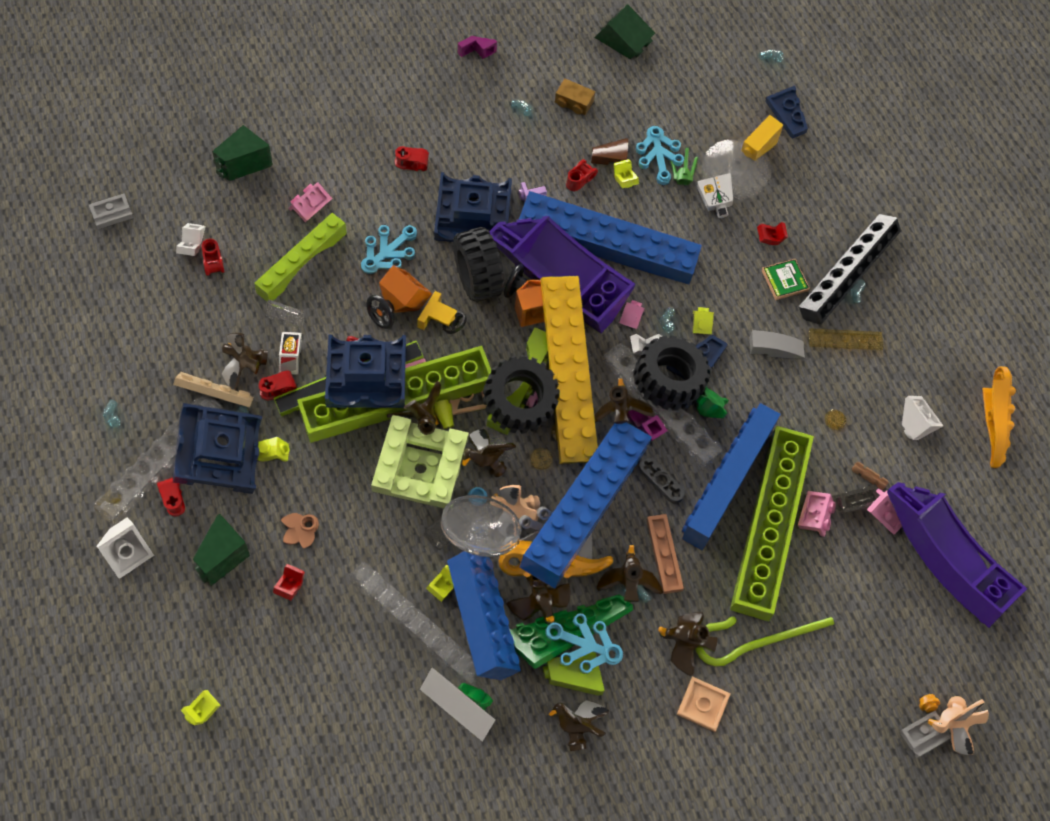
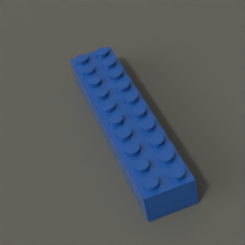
[519,191,702,284]
[519,423,652,588]

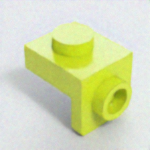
[614,159,639,188]
[693,307,714,334]
[257,437,290,462]
[426,565,454,602]
[181,690,221,725]

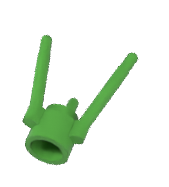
[670,148,698,185]

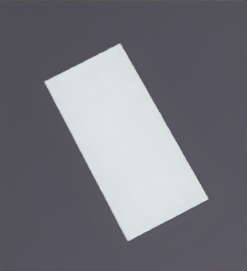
[420,668,495,741]

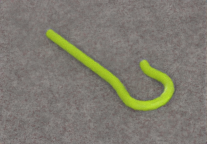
[695,616,834,667]

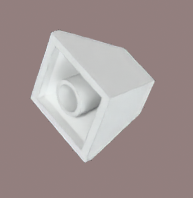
[902,396,943,440]
[97,518,154,579]

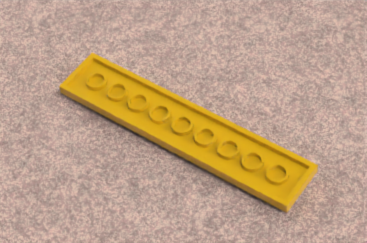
[540,276,598,464]

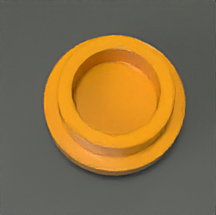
[919,694,940,713]

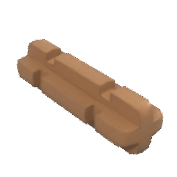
[852,461,889,490]

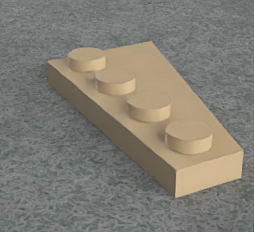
[174,372,254,408]

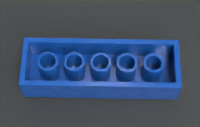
[447,550,521,680]

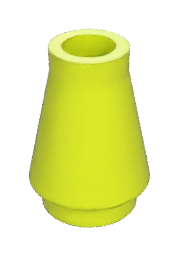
[434,400,454,430]

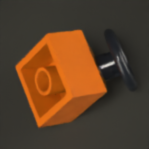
[504,264,545,327]
[366,265,432,329]

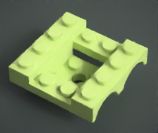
[371,415,469,510]

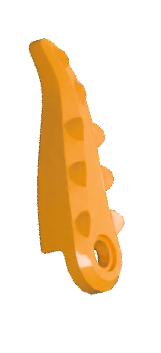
[982,366,1016,468]
[499,540,613,578]

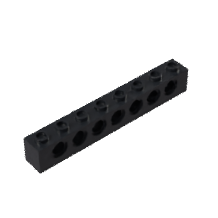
[799,214,901,325]

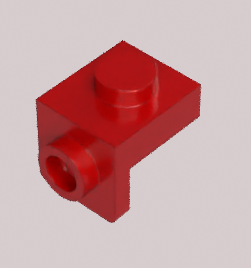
[757,222,788,245]
[273,564,305,601]

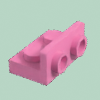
[288,182,332,222]
[867,488,902,535]
[798,491,836,537]

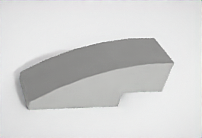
[749,330,805,358]

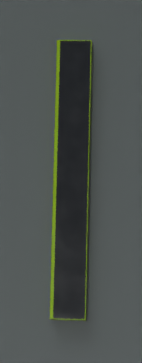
[274,341,424,417]

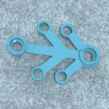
[636,126,684,185]
[361,225,417,274]
[546,613,623,674]

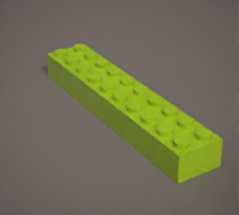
[297,346,492,443]
[730,426,814,622]

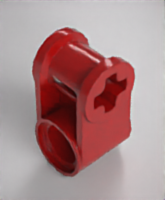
[395,146,429,172]
[566,159,598,191]
[201,239,225,276]
[258,370,297,401]
[157,477,185,517]

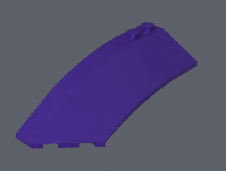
[489,216,635,333]
[887,482,1027,628]

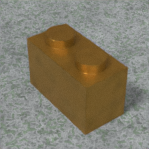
[555,78,596,116]

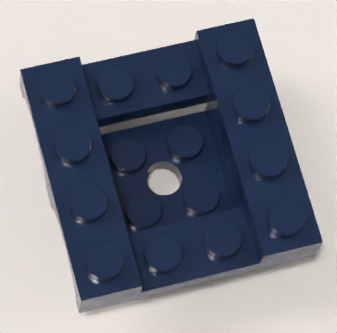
[434,172,512,242]
[325,334,406,408]
[172,403,262,494]

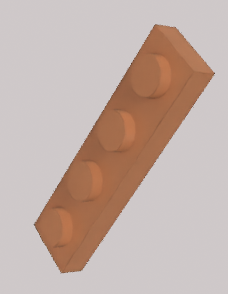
[646,514,684,594]

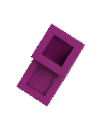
[457,36,497,59]
[627,410,668,441]

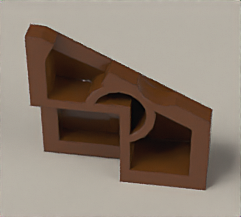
[591,138,628,165]

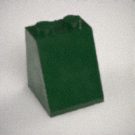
[594,4,655,59]
[212,125,273,181]
[193,514,250,586]

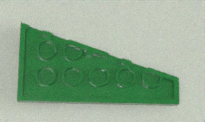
[510,594,633,669]

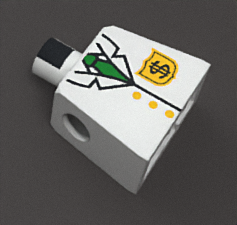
[697,173,733,218]

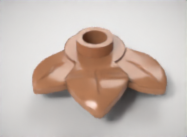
[281,513,319,548]

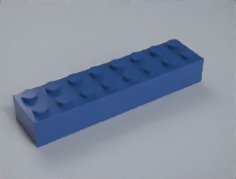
[681,403,781,551]

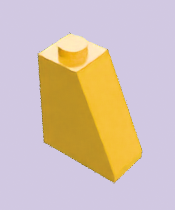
[741,115,783,161]

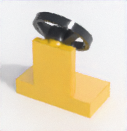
[417,291,467,334]

